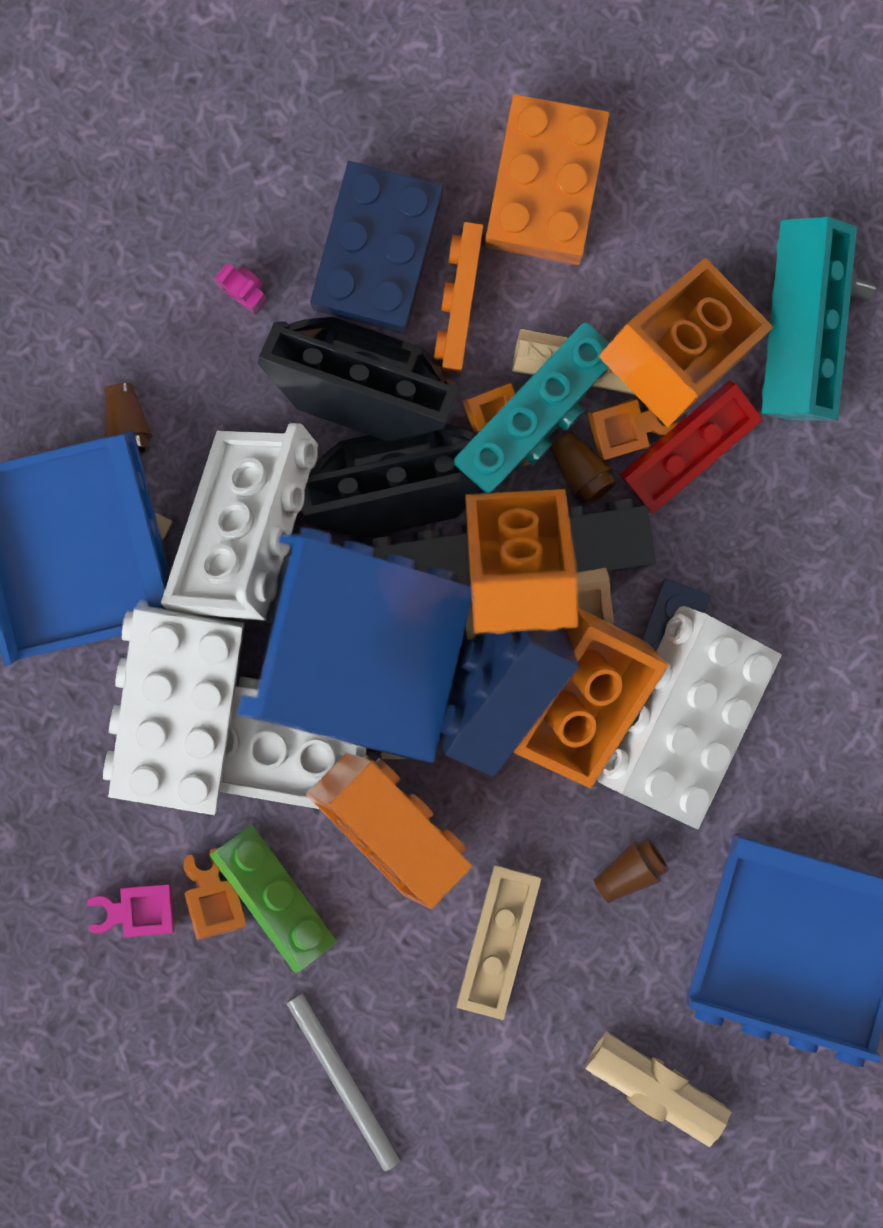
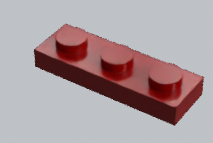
[619,380,763,514]

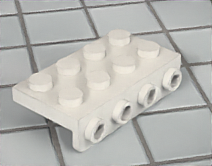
[161,423,318,620]
[103,600,245,815]
[598,606,782,829]
[220,677,367,809]

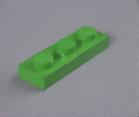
[210,824,337,974]

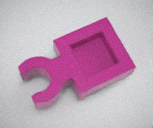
[214,263,267,315]
[87,883,175,937]

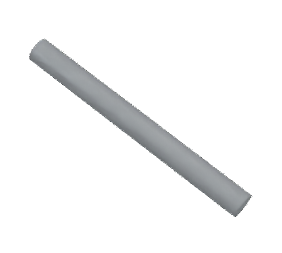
[286,993,401,1171]

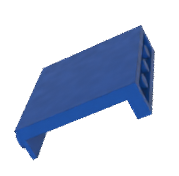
[0,431,170,666]
[237,528,472,763]
[686,834,883,1067]

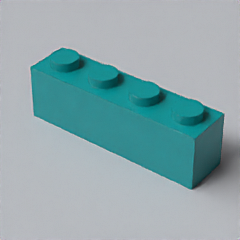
[761,217,857,421]

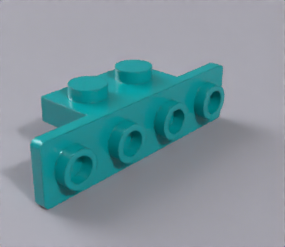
[454,323,610,494]

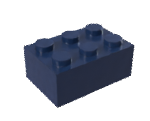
[310,160,443,335]
[439,628,579,777]

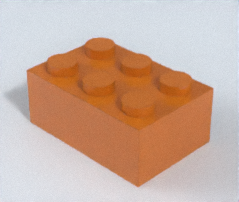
[485,94,609,265]
[598,257,773,427]
[466,489,578,633]
[513,607,669,789]
[305,753,473,910]

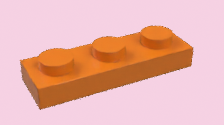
[434,222,483,375]

